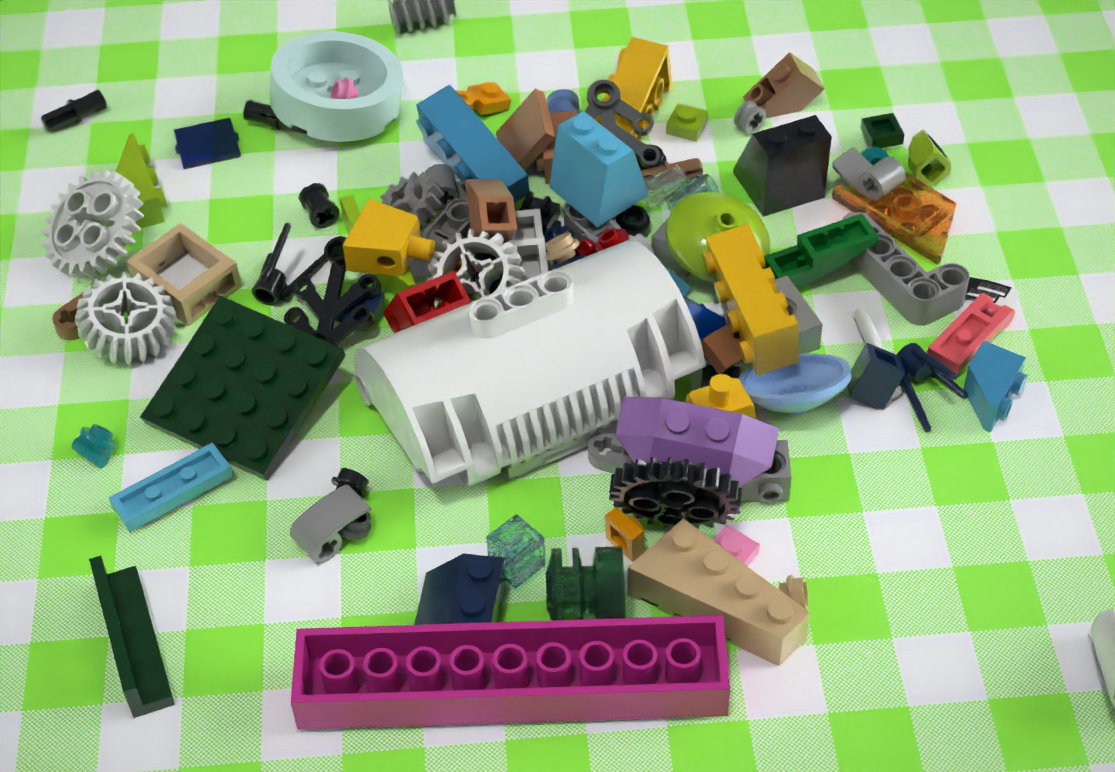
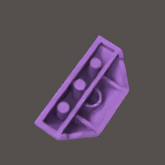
[615,397,779,487]

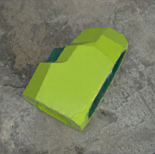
[908,129,952,186]

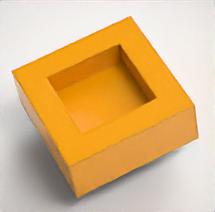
[604,506,645,562]

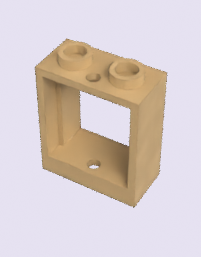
[126,223,242,326]

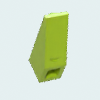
[116,133,167,229]

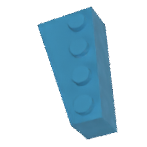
[416,84,530,203]

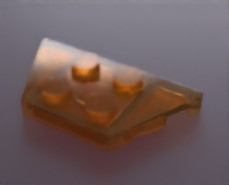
[832,172,957,265]

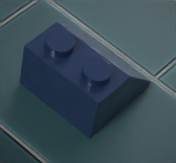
[414,553,506,625]

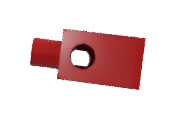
[384,271,472,333]

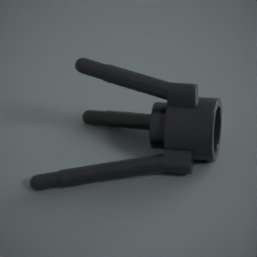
[252,223,327,306]

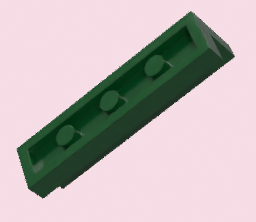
[89,555,175,718]

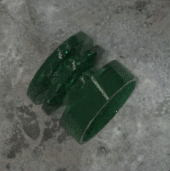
[546,546,626,621]

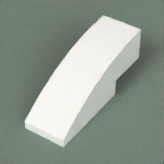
[509,209,548,282]

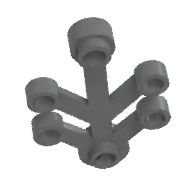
[584,80,660,168]

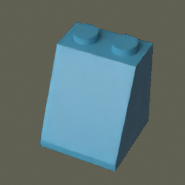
[549,111,648,227]

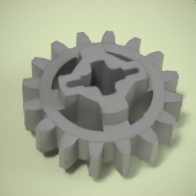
[380,172,444,229]

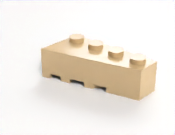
[627,519,810,666]

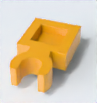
[456,82,511,115]

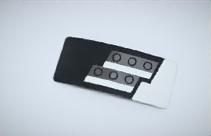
[966,277,1020,310]

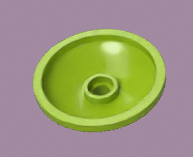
[665,192,770,283]

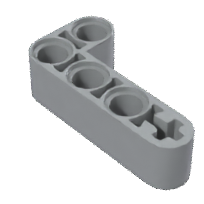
[842,212,970,326]

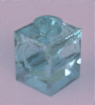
[486,514,545,589]

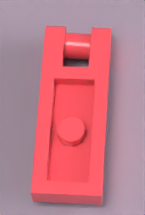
[927,293,1015,375]

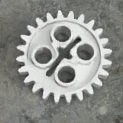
[41,169,144,279]

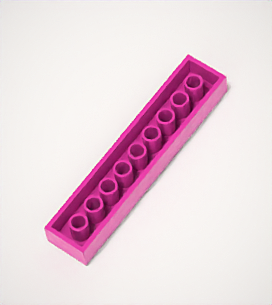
[291,615,730,730]

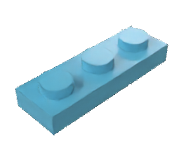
[108,442,233,533]

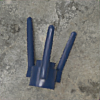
[897,343,968,432]

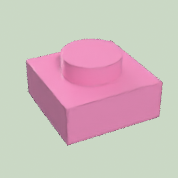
[713,524,760,566]

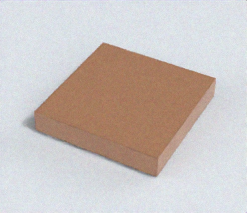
[496,88,555,171]

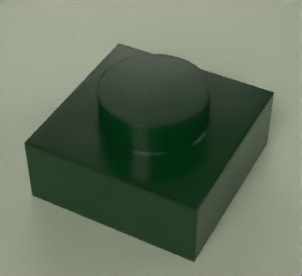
[860,113,905,148]

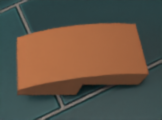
[700,324,743,374]

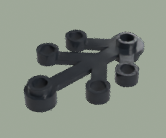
[284,236,382,346]

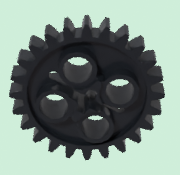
[609,457,742,529]

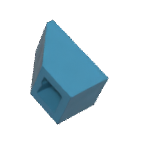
[963,340,1028,432]

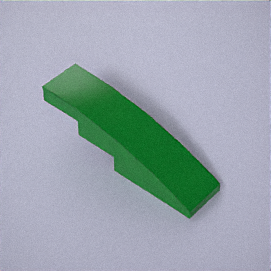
[762,213,879,289]

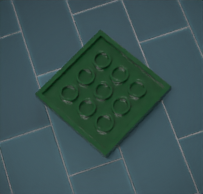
[140,296,346,481]

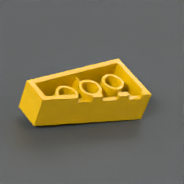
[595,37,673,141]
[702,224,799,376]

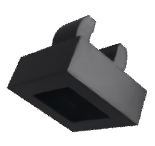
[519,191,560,236]

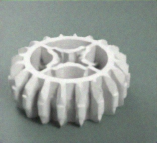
[427,228,525,307]
[75,271,176,365]

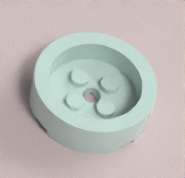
[270,31,404,142]

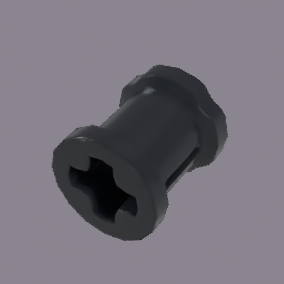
[298,183,340,228]

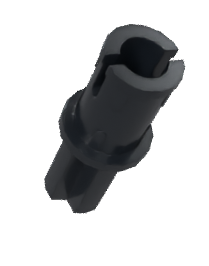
[41,89,107,132]

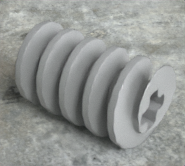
[388,0,456,34]

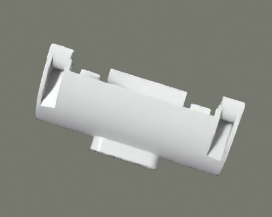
[354,240,706,487]

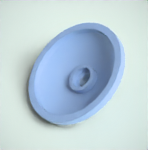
[737,353,852,415]

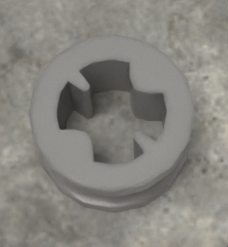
[734,100,766,135]

